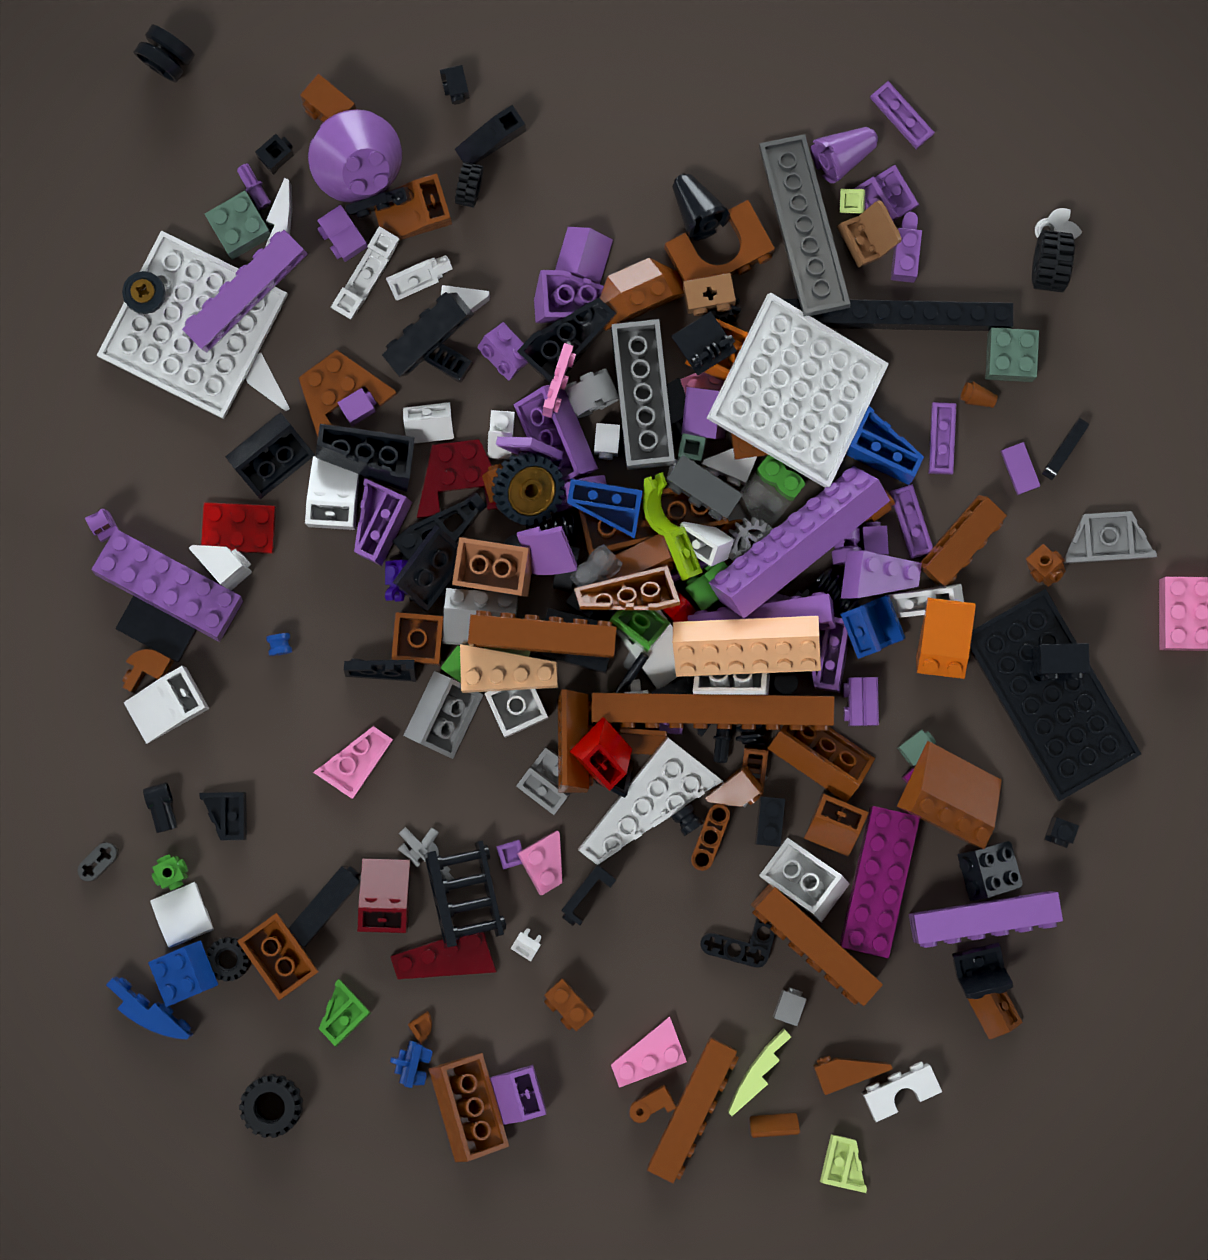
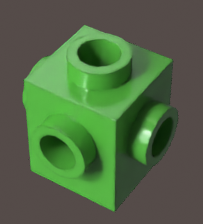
[152,854,189,891]

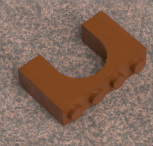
[664,200,775,293]

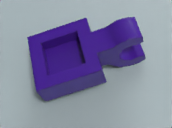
[385,560,408,602]

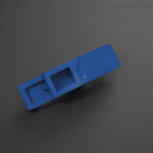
[106,977,193,1040]

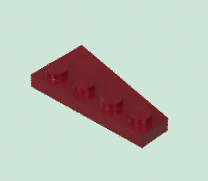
[390,932,497,979]

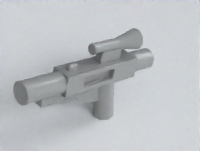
[397,827,454,881]

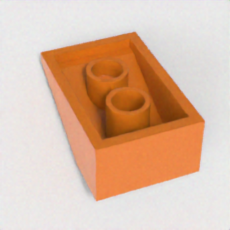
[916,598,976,679]

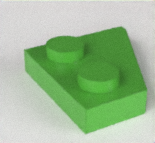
[319,979,371,1047]

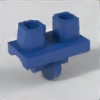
[390,1040,432,1088]

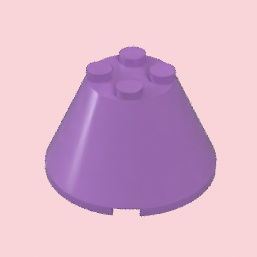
[308,109,402,203]

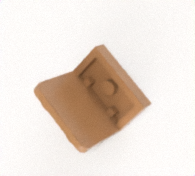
[837,200,902,268]

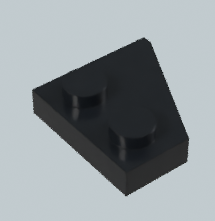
[199,792,247,840]

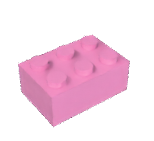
[1159,577,1208,651]

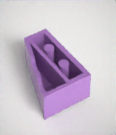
[841,551,922,598]

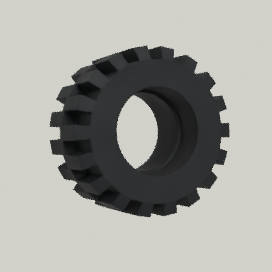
[1032,230,1075,293]
[239,1074,303,1138]

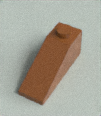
[813,1055,892,1095]

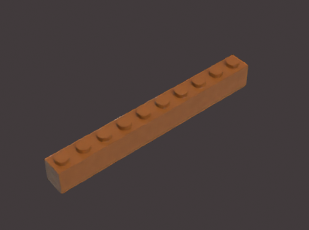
[592,693,834,730]

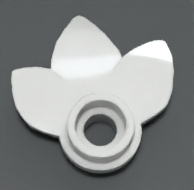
[1035,208,1082,239]

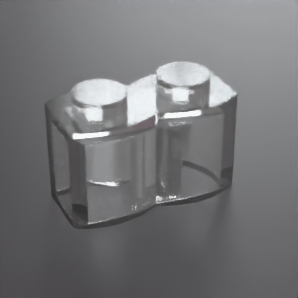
[570,545,622,587]

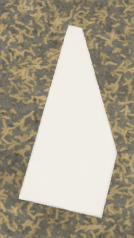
[245,353,290,411]

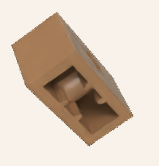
[683,273,736,316]

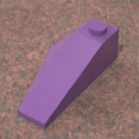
[534,270,604,323]

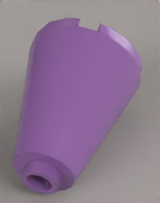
[810,127,878,183]

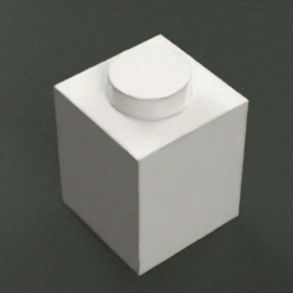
[594,423,620,460]

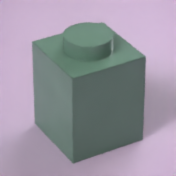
[677,433,706,465]
[897,730,936,767]

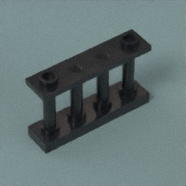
[424,840,506,949]

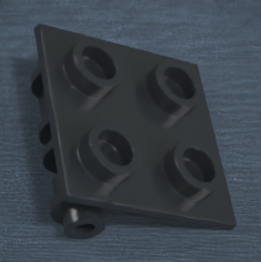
[671,312,737,376]

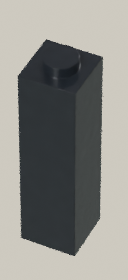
[288,866,361,948]

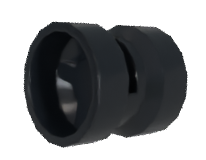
[671,803,704,836]

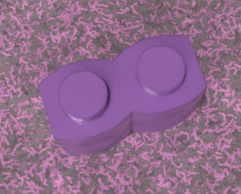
[317,205,368,262]

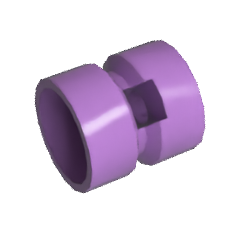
[831,527,862,565]

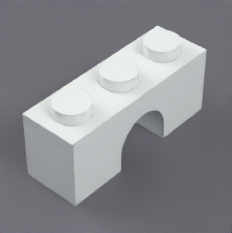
[862,1062,942,1122]

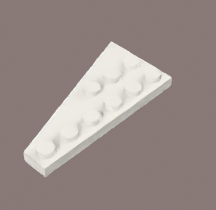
[578,737,723,865]

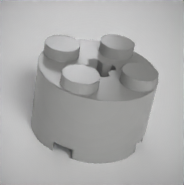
[565,368,619,418]

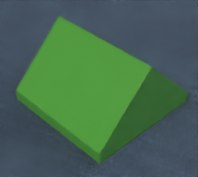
[610,610,670,652]

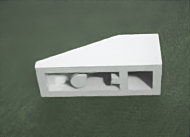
[885,584,964,618]

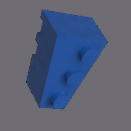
[845,406,924,485]
[567,479,643,538]

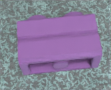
[843,677,879,726]

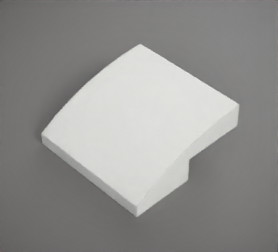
[150,882,214,948]

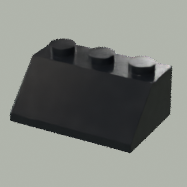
[225,412,315,499]

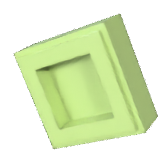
[840,189,865,213]

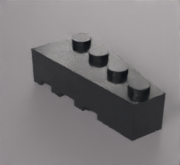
[315,424,415,492]

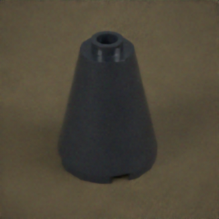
[672,174,730,241]

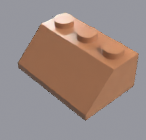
[452,537,532,597]

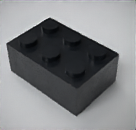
[536,608,617,674]

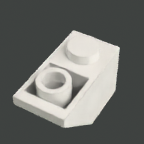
[702,448,757,487]

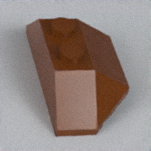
[600,258,685,331]

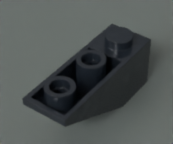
[455,105,526,164]

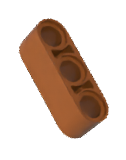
[691,804,730,871]

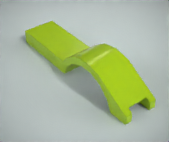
[643,472,703,581]

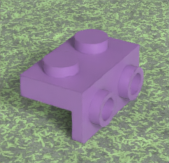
[478,322,528,380]

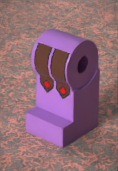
[85,508,119,542]

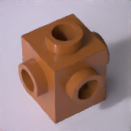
[1026,544,1066,587]

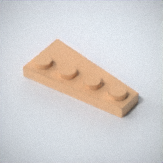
[460,644,558,693]

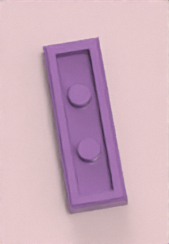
[870,81,935,150]
[929,402,956,475]
[889,484,933,559]

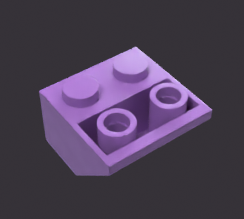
[489,1065,547,1125]

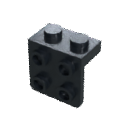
[957,841,1022,901]
[952,942,1013,999]

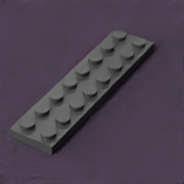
[759,134,850,316]

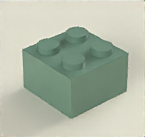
[205,191,271,260]
[985,328,1039,382]

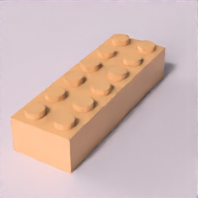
[672,616,821,677]

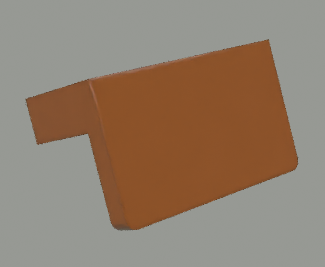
[619,728,667,755]
[967,992,1023,1039]

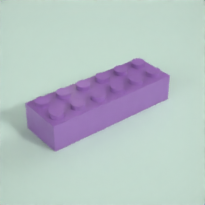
[91,528,243,642]
[909,891,1063,948]

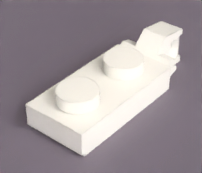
[386,255,453,301]

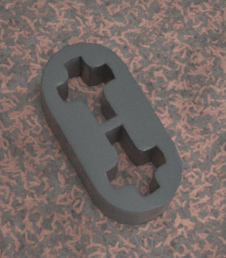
[77,843,118,881]

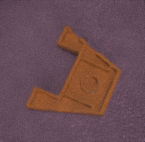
[299,350,397,436]

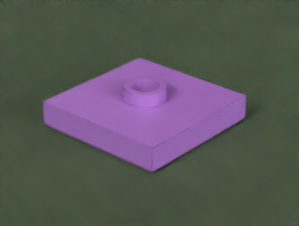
[496,436,563,461]

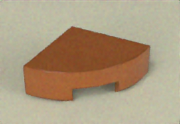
[408,1011,432,1044]

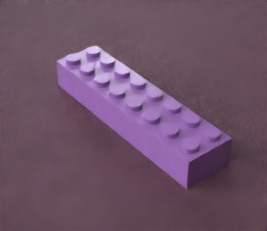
[708,466,890,618]

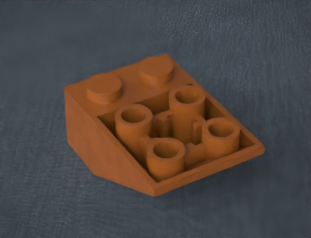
[374,173,452,240]

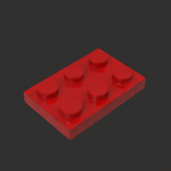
[201,503,276,554]

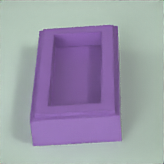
[1000,442,1040,495]

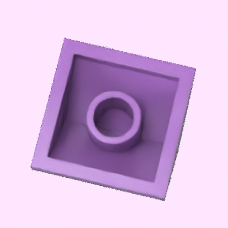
[555,227,613,285]
[681,387,726,439]

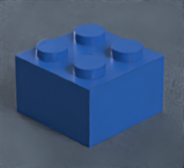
[148,940,218,1007]

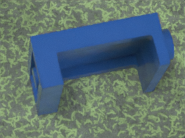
[841,595,905,659]

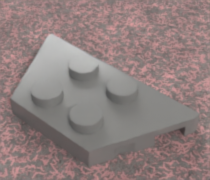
[1064,511,1157,564]

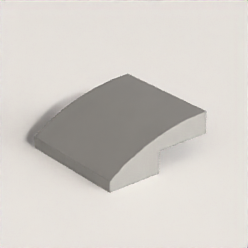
[516,746,571,815]

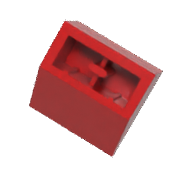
[569,717,632,791]

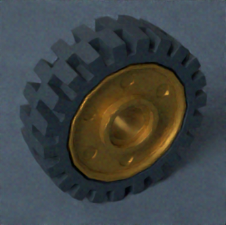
[492,452,565,525]

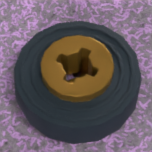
[122,271,166,314]

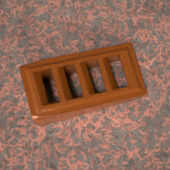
[742,744,768,797]

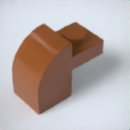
[122,649,174,693]

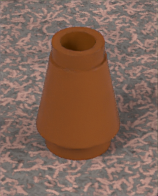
[960,382,998,408]

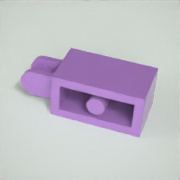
[891,212,922,283]

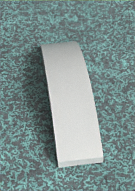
[331,226,400,320]

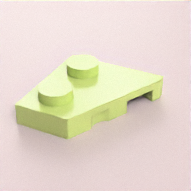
[820,1134,867,1193]

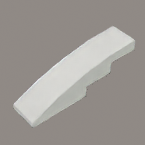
[266,178,292,246]

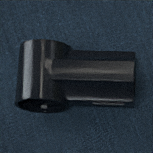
[143,782,178,833]

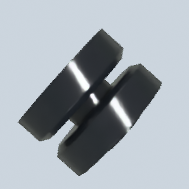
[133,24,195,83]

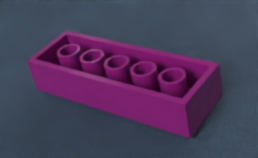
[839,806,920,958]

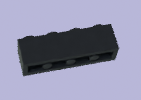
[382,292,474,377]

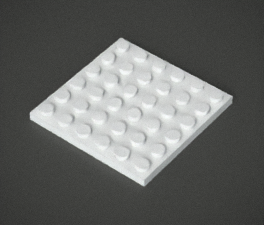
[97,231,288,419]
[707,293,889,487]

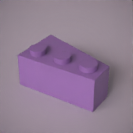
[354,478,413,566]
[812,617,849,693]

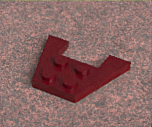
[417,439,498,519]

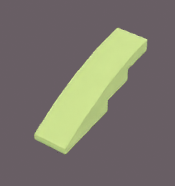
[728,1028,791,1116]

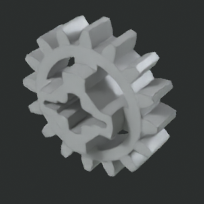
[728,517,773,561]

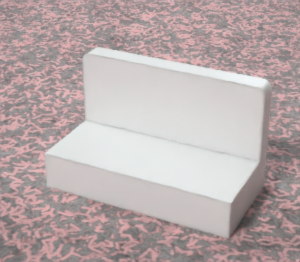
[403,402,454,443]

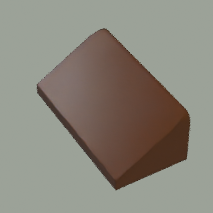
[749,1113,800,1138]

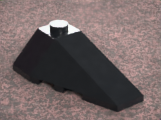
[517,298,616,384]

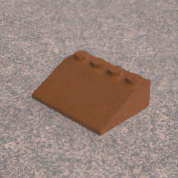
[897,741,1002,849]

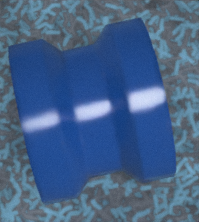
[266,633,293,656]

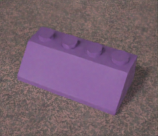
[513,385,598,483]

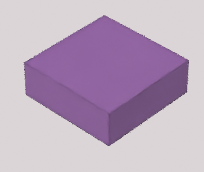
[497,840,522,870]

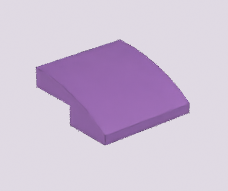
[854,165,920,221]
[517,526,577,575]

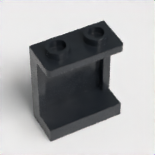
[561,865,616,926]

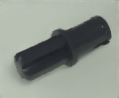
[713,729,732,763]

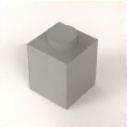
[773,987,806,1026]

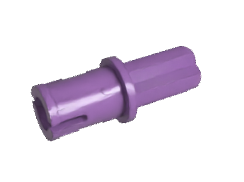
[237,164,271,210]

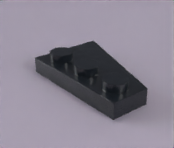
[343,659,417,682]

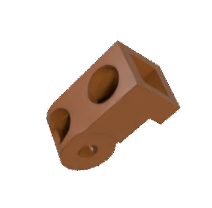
[629,1084,676,1123]

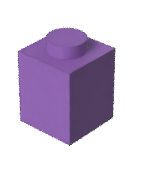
[337,388,377,426]
[861,522,889,555]

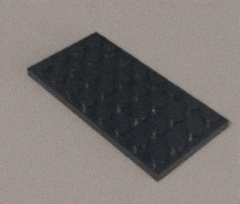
[970,589,1142,802]

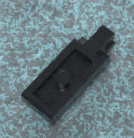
[346,187,411,218]

